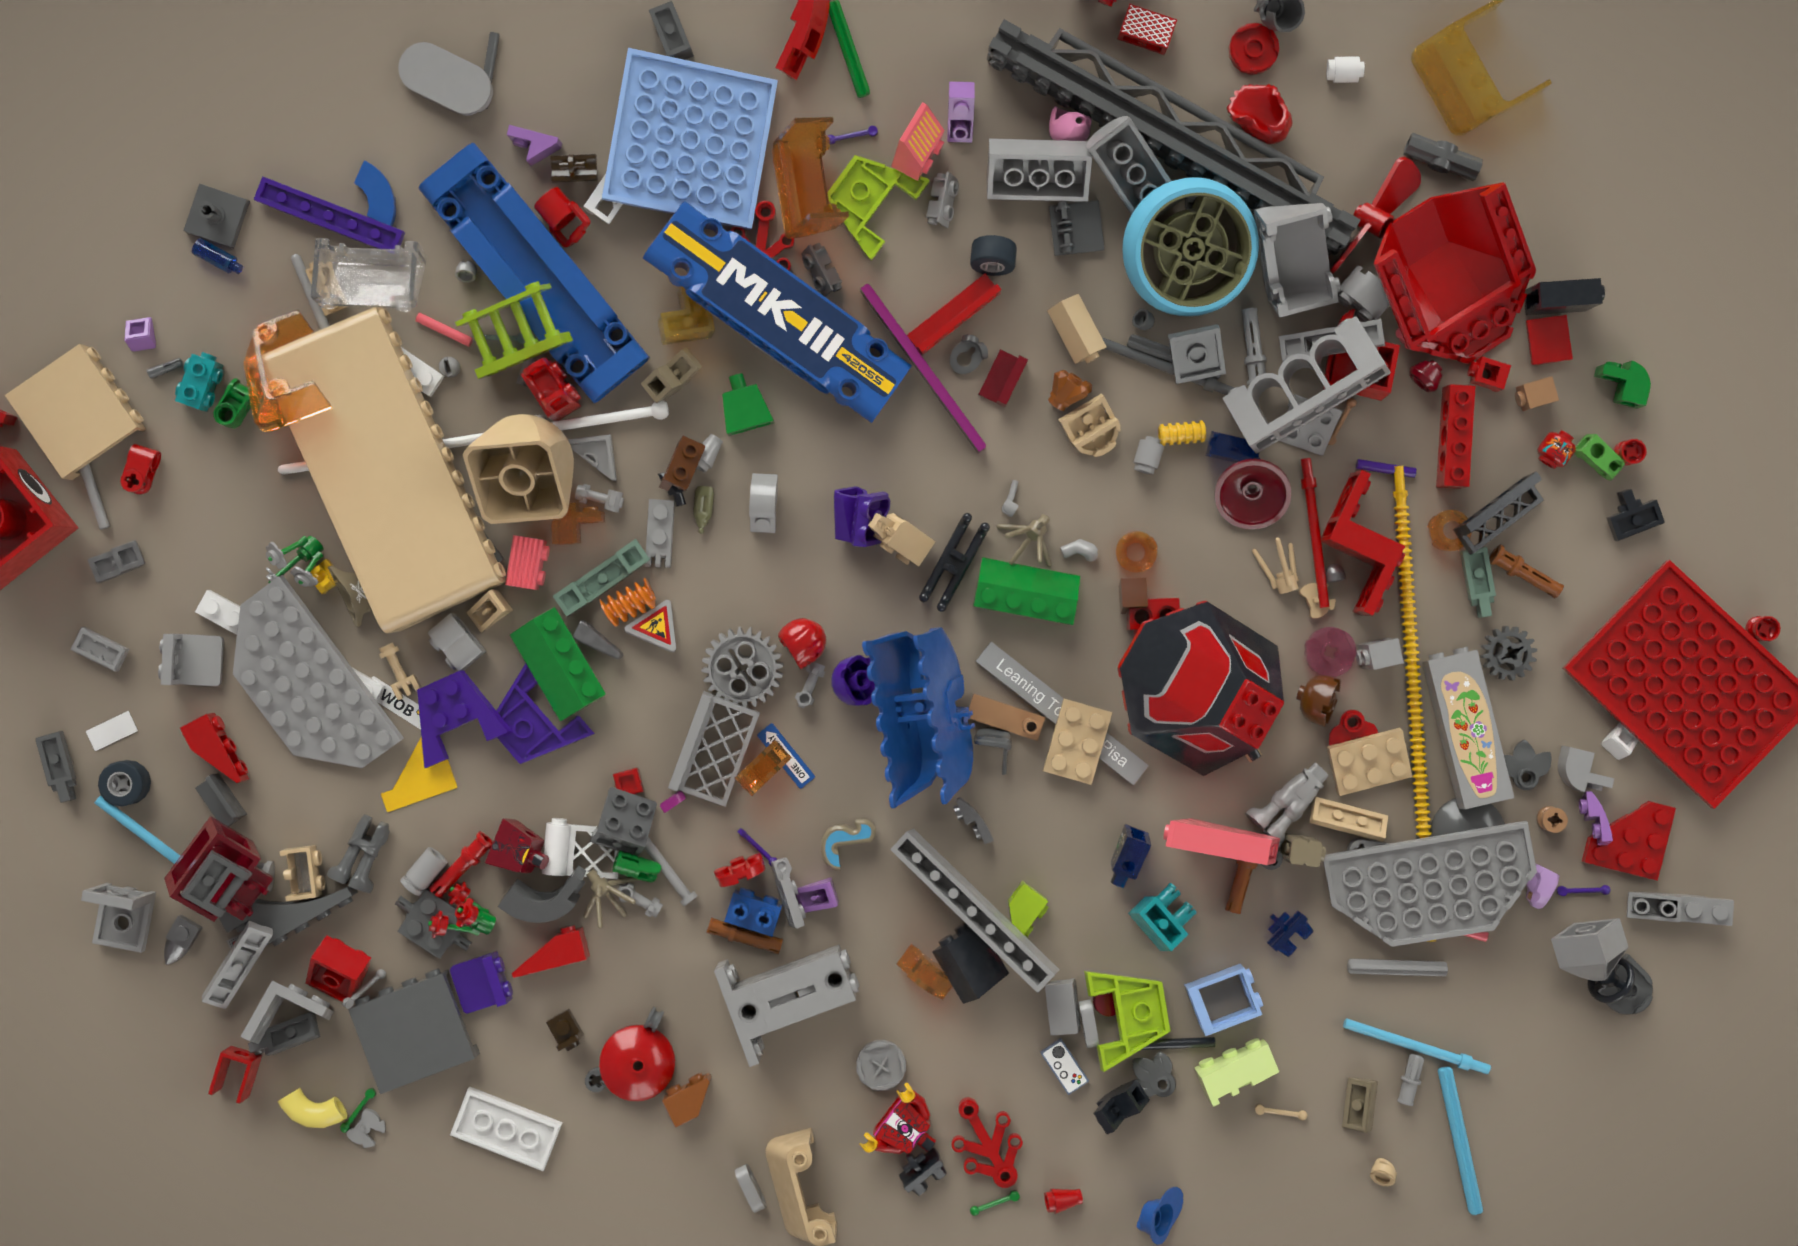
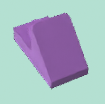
[507,125,562,166]

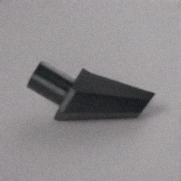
[658,473,687,507]

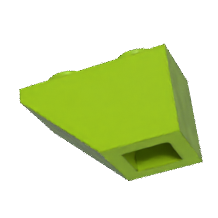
[1008,880,1049,937]

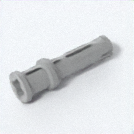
[1241,308,1267,386]

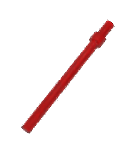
[1301,458,1330,608]

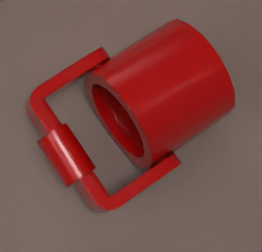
[534,187,591,248]

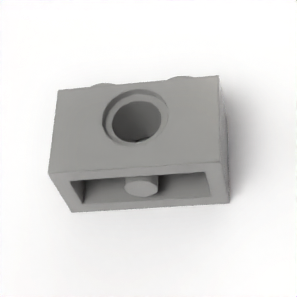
[1355,638,1404,670]

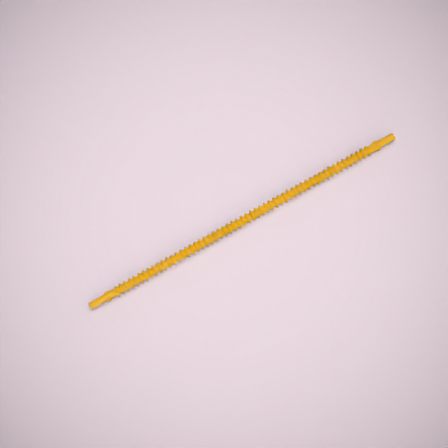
[1393,466,1436,942]

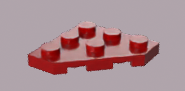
[1582,801,1676,881]

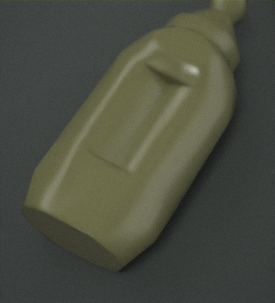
[693,486,714,534]

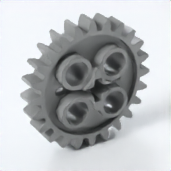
[701,626,784,707]

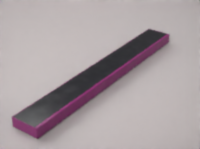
[860,284,986,454]

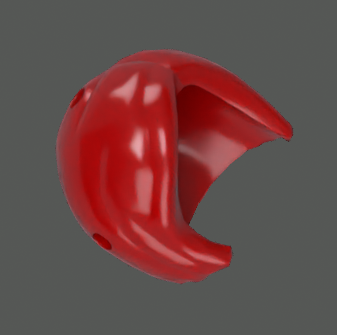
[778,618,827,670]

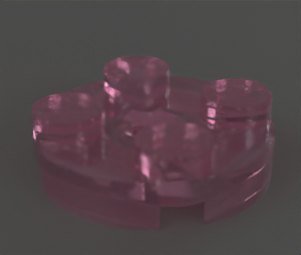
[1304,627,1357,677]

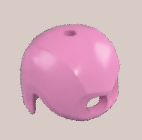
[1049,106,1092,141]

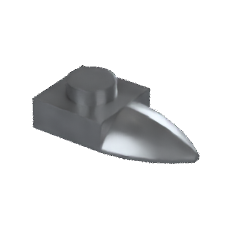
[164,915,203,965]

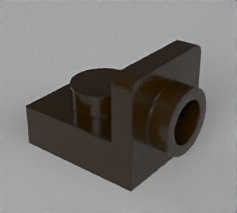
[546,1009,584,1051]

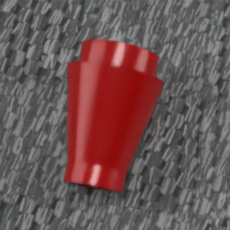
[1044,1189,1083,1214]

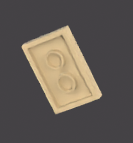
[1043,698,1113,785]
[1327,727,1413,796]

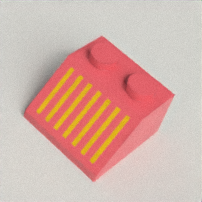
[891,102,945,181]

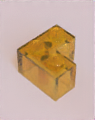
[658,286,715,345]

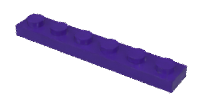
[253,176,405,256]

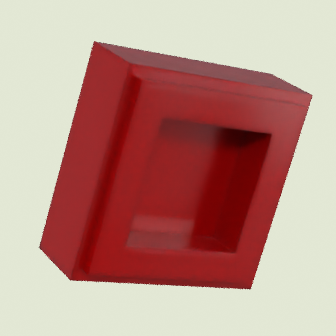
[613,767,644,794]

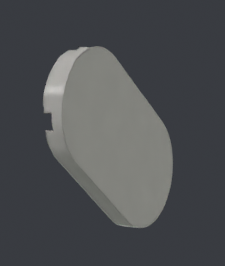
[399,42,493,116]

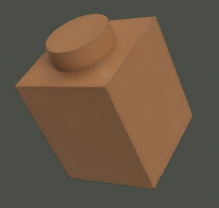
[1515,376,1559,411]

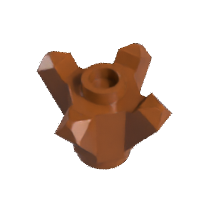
[1048,370,1092,411]

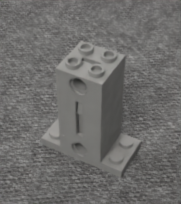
[714,944,860,1067]

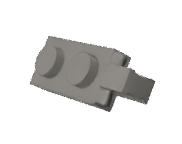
[771,857,806,928]

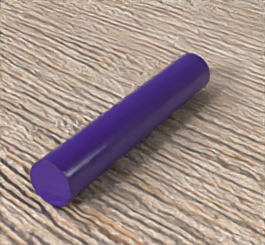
[1356,459,1417,478]

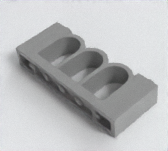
[1223,316,1391,454]

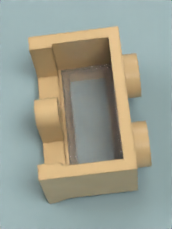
[280,845,325,901]

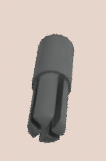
[147,358,183,379]

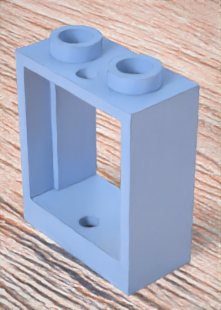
[1184,964,1263,1036]

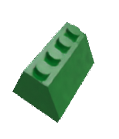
[973,557,1080,625]
[510,607,606,722]

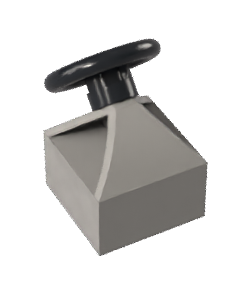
[1551,918,1635,1003]

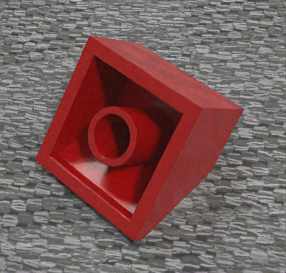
[305,935,371,1002]

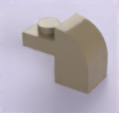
[641,347,702,403]

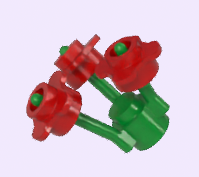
[428,881,496,939]

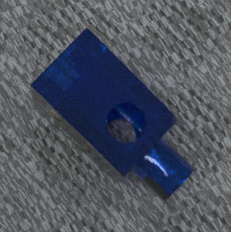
[1111,824,1151,888]

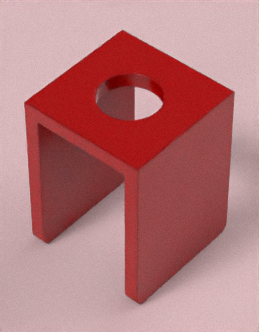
[208,1045,262,1104]

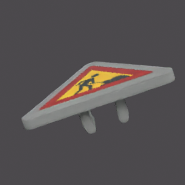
[624,600,676,652]

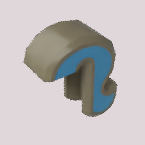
[821,818,876,871]

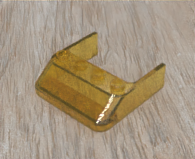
[1411,0,1552,136]

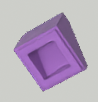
[124,317,156,351]

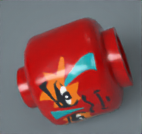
[1537,430,1576,469]

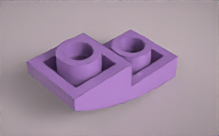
[1579,791,1613,845]

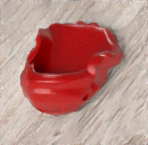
[1227,84,1293,145]

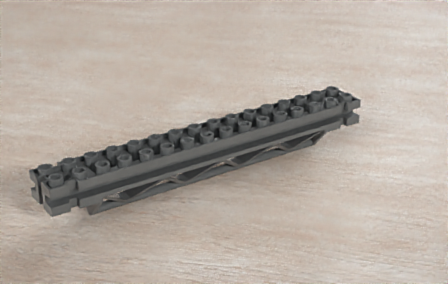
[987,19,1360,256]

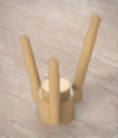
[1252,537,1299,594]

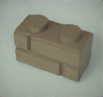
[1280,833,1326,868]

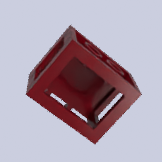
[164,816,273,922]

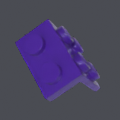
[450,951,513,1014]

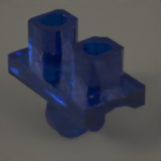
[1267,911,1313,957]

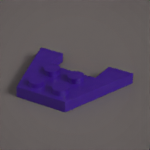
[496,663,595,764]
[417,670,512,769]

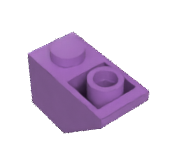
[947,82,975,143]

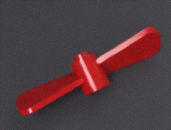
[1330,157,1421,274]

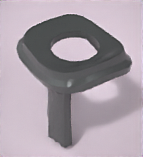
[974,728,1012,775]

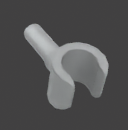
[1002,480,1019,517]

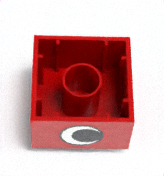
[0,446,79,590]

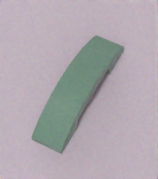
[553,539,650,617]

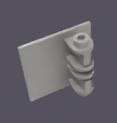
[1279,394,1342,456]

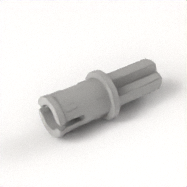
[1397,1054,1424,1106]

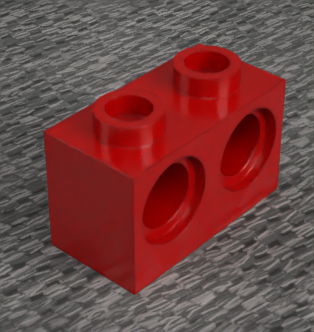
[1126,598,1180,635]

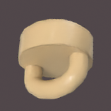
[1370,1158,1397,1186]

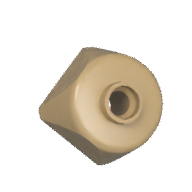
[462,414,574,524]

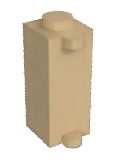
[1047,294,1106,364]

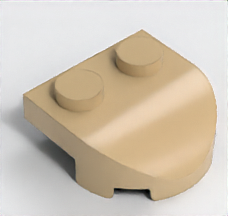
[1058,394,1120,457]

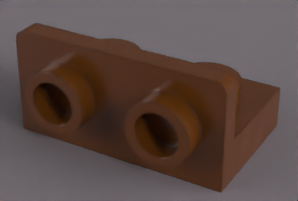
[659,435,705,491]

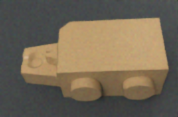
[868,513,935,567]

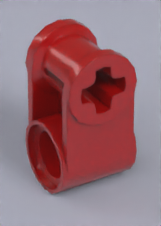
[120,444,161,495]

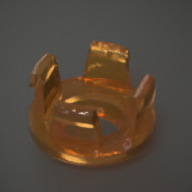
[1427,510,1472,551]
[1116,531,1158,573]

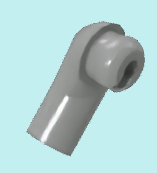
[1060,539,1098,562]

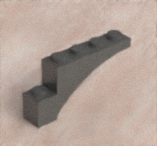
[218,886,358,946]

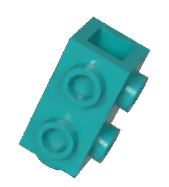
[175,352,224,412]

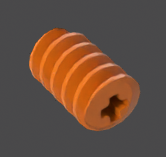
[600,578,656,627]

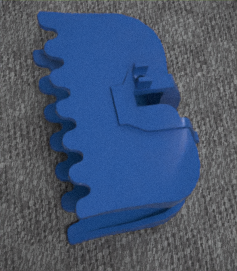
[862,627,975,809]

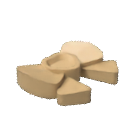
[1298,583,1336,618]

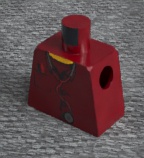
[485,818,549,873]

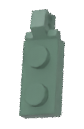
[1460,546,1496,618]

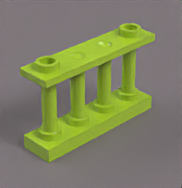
[455,281,573,379]

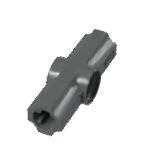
[1403,133,1483,181]

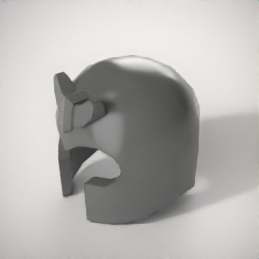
[1254,0,1305,32]

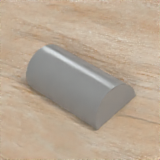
[1086,116,1183,220]

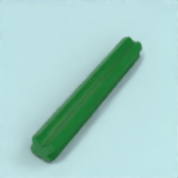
[829,0,870,98]

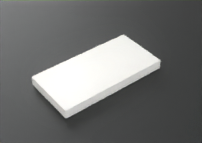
[450,1087,563,1171]

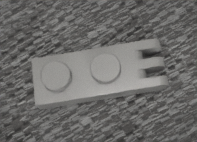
[645,499,675,568]

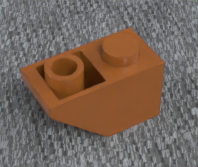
[662,1072,712,1127]

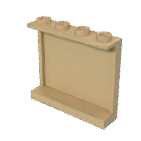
[5,344,146,480]

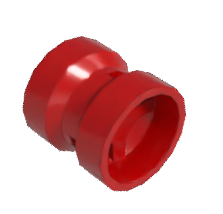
[1613,439,1647,466]
[1745,616,1781,641]

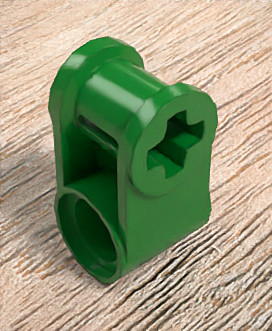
[213,378,259,428]

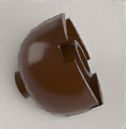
[1296,675,1341,727]

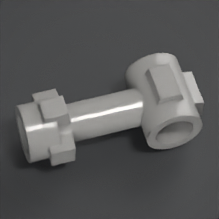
[575,484,624,513]
[795,662,825,708]
[618,882,663,918]

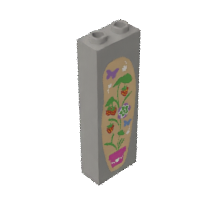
[1422,647,1514,809]

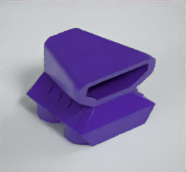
[834,486,890,547]

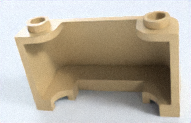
[765,1128,837,1246]

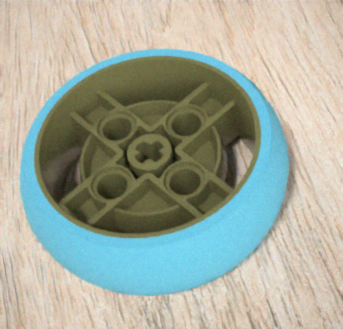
[1122,177,1259,316]

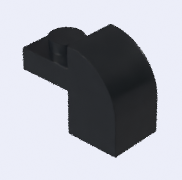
[1093,1079,1150,1134]

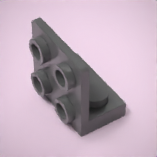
[590,787,657,856]

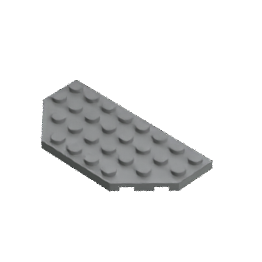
[233,575,404,768]
[1323,821,1537,947]

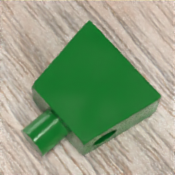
[722,373,775,436]

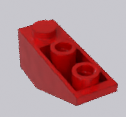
[180,713,249,783]

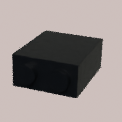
[1525,278,1605,316]
[932,923,1009,1004]

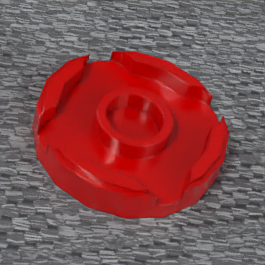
[1228,23,1280,75]

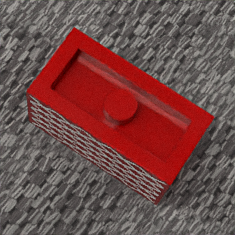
[1117,4,1177,55]

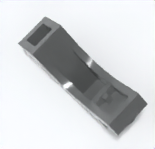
[498,865,586,923]

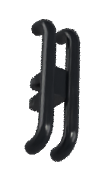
[919,513,990,612]

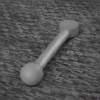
[342,969,386,1009]

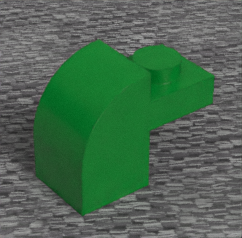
[1594,361,1651,409]

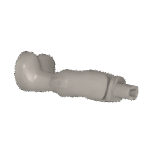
[1245,762,1329,846]

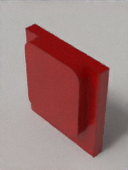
[1526,315,1573,365]

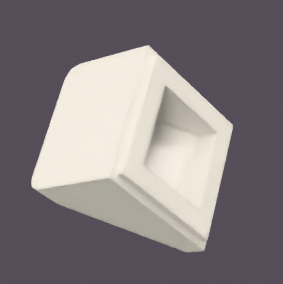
[1601,722,1639,760]

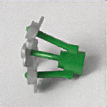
[266,536,324,587]

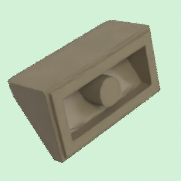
[1342,1077,1378,1133]

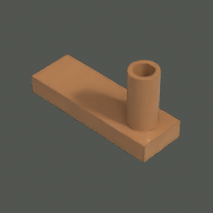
[969,694,1045,741]

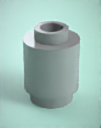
[1133,436,1164,475]

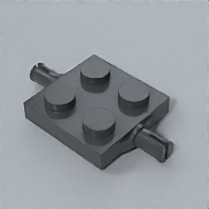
[395,888,472,959]

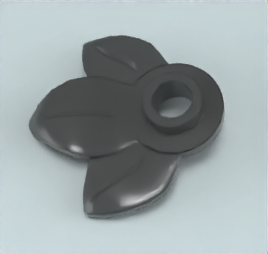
[1504,740,1552,790]
[1133,1051,1176,1098]

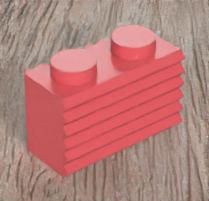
[505,535,550,590]

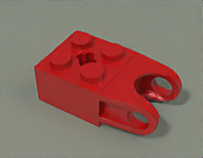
[520,358,582,421]

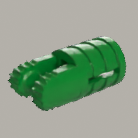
[612,850,662,883]

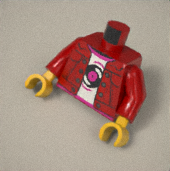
[859,1083,936,1154]

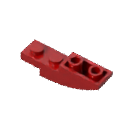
[775,0,830,80]

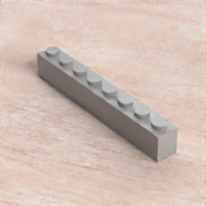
[890,828,1060,993]

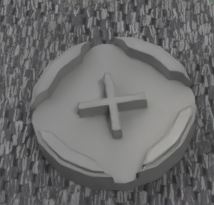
[857,1040,906,1091]

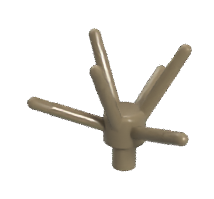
[997,514,1052,567]
[583,869,639,929]

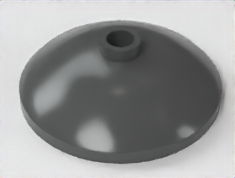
[1430,798,1505,837]

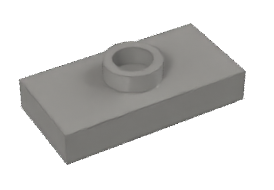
[70,627,129,672]

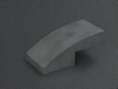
[87,540,145,584]

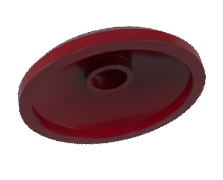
[1215,459,1292,529]

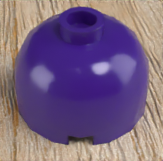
[831,655,875,706]

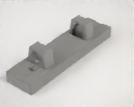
[1279,319,1385,362]
[202,921,273,1009]

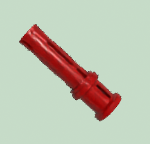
[429,831,493,898]

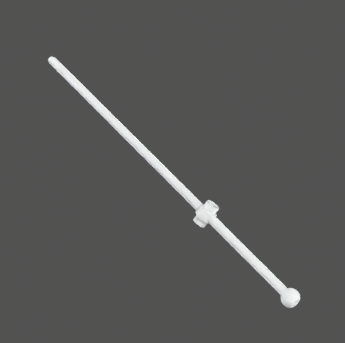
[278,401,669,475]

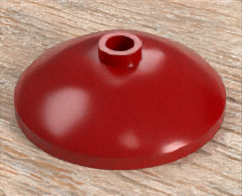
[599,1025,675,1101]

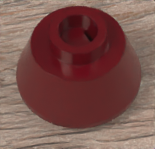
[1409,360,1443,393]

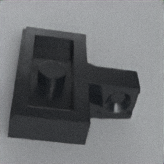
[1607,489,1665,541]

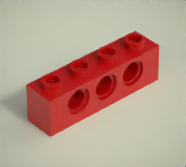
[1436,384,1476,489]

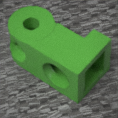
[1574,434,1625,481]

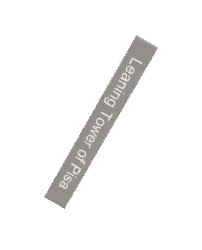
[976,642,1149,785]

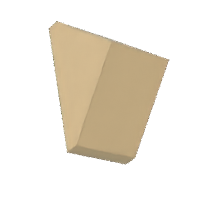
[467,589,513,633]

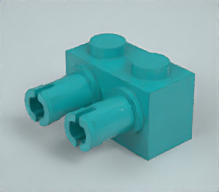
[1128,883,1197,952]

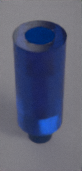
[192,238,243,274]

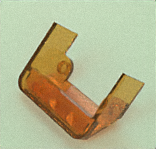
[772,117,849,239]
[243,310,332,432]

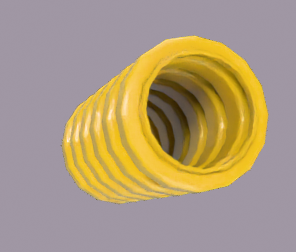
[1158,420,1206,446]

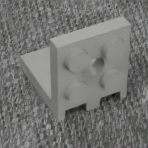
[81,883,156,953]
[240,981,334,1044]

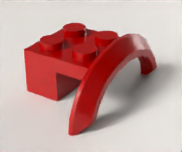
[1323,309,1400,401]

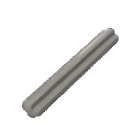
[1347,959,1448,977]

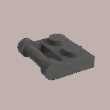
[181,850,252,917]

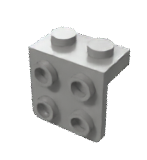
[158,634,224,686]

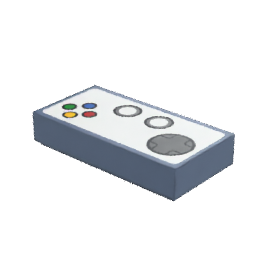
[1040,1038,1089,1095]

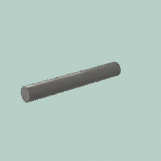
[484,32,500,109]

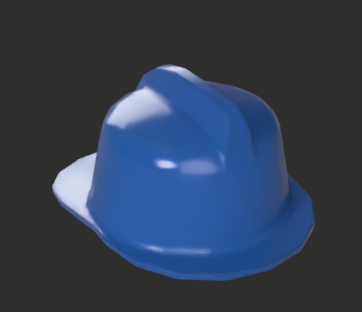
[1137,1187,1183,1245]

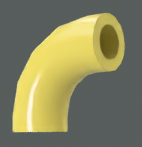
[277,1088,347,1128]

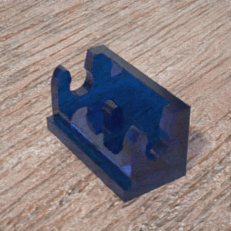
[1206,431,1260,463]

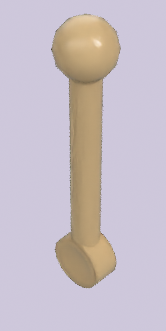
[1255,1104,1307,1120]

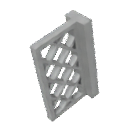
[668,691,760,807]

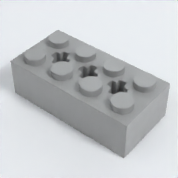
[987,139,1092,202]

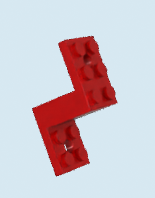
[1321,470,1405,616]

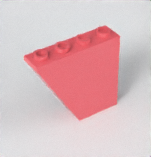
[1164,818,1280,865]

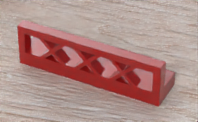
[907,273,1002,356]

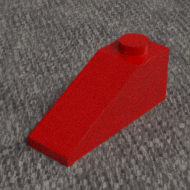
[512,925,590,978]

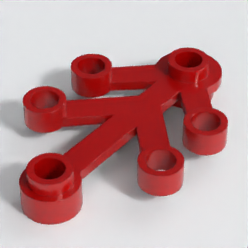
[730,200,795,271]
[951,1097,1023,1188]

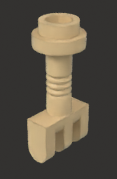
[379,642,421,701]

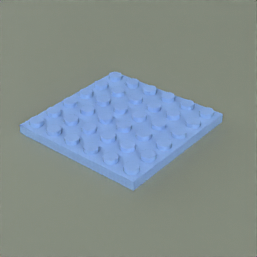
[602,48,778,230]

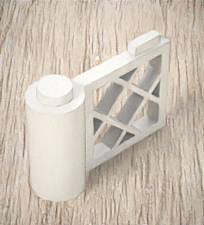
[542,818,618,879]

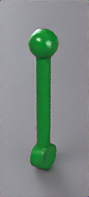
[340,1088,376,1133]
[970,1190,1020,1216]

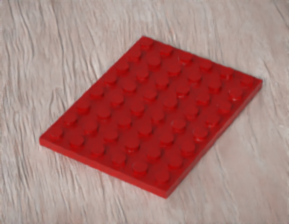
[1562,560,1798,809]

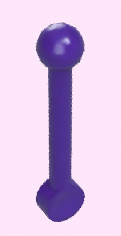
[826,126,878,145]
[737,828,777,867]
[1557,885,1611,896]

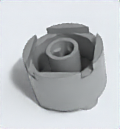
[1338,266,1390,322]

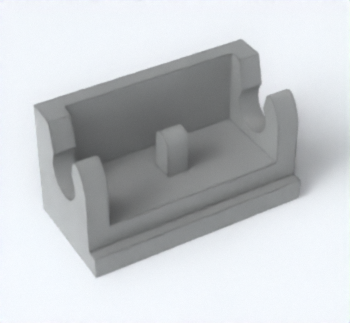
[1045,978,1081,1035]

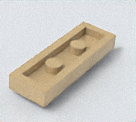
[1309,797,1388,842]

